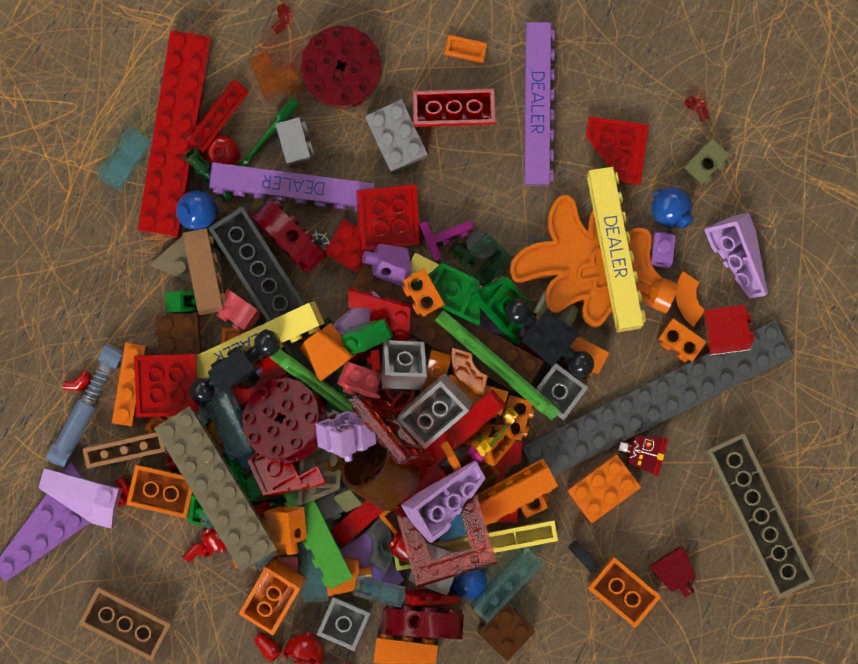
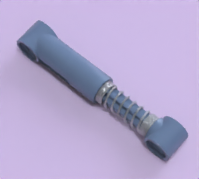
[46,343,124,469]

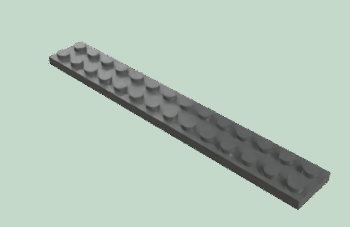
[522,320,793,476]

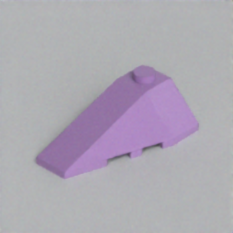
[704,212,768,299]
[401,461,485,543]
[39,468,123,529]

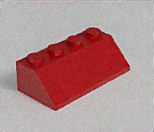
[413,89,496,127]

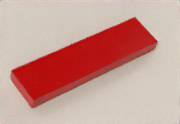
[185,79,249,154]

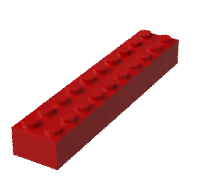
[137,30,213,238]

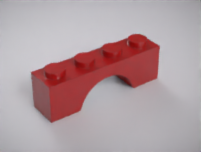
[215,347,292,414]
[490,441,522,523]

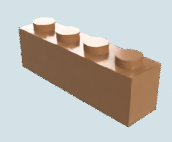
[182,228,226,315]
[82,431,167,469]

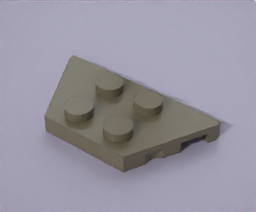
[150,236,224,293]
[297,447,341,506]

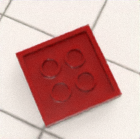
[356,184,420,251]
[134,353,199,417]

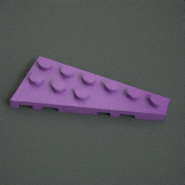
[0,462,91,582]

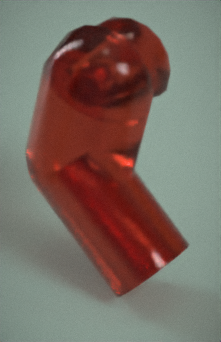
[271,4,291,35]
[684,96,710,122]

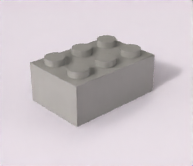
[365,99,428,174]
[396,373,473,449]

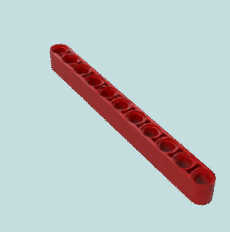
[330,389,506,547]

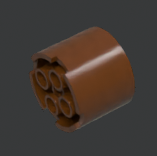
[341,433,421,511]

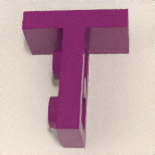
[419,221,473,262]

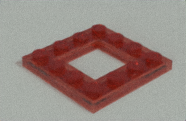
[349,395,436,467]
[395,492,497,588]

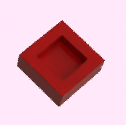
[367,348,381,371]

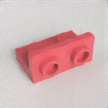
[337,361,381,401]

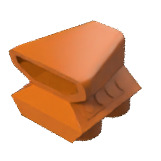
[299,323,356,381]

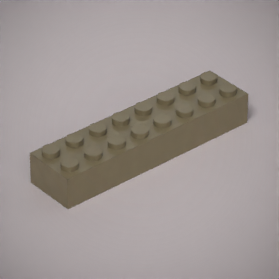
[154,407,278,571]
[705,433,816,599]

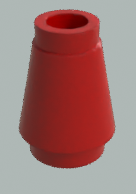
[253,632,283,663]

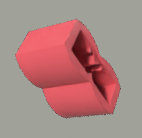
[216,289,262,333]

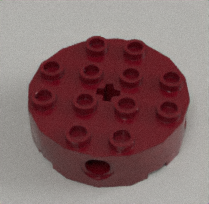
[301,25,382,110]
[251,199,327,275]
[243,378,327,464]
[381,604,464,639]

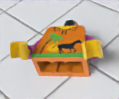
[463,408,518,466]

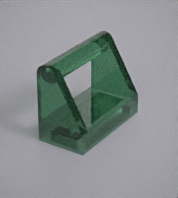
[458,233,513,286]

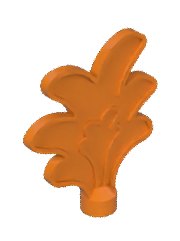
[509,195,679,328]

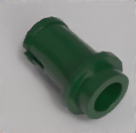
[452,243,477,266]

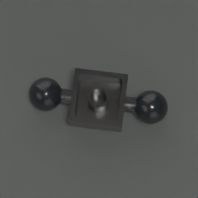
[505,298,594,377]
[189,330,281,404]

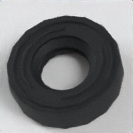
[568,540,599,573]

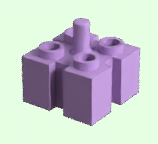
[315,411,376,462]

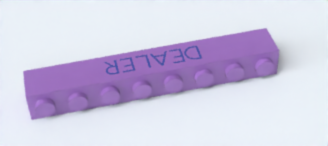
[524,22,555,186]
[208,162,374,211]

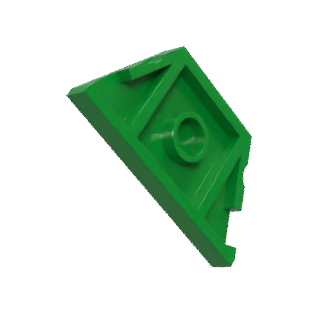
[412,263,480,326]
[469,276,530,346]

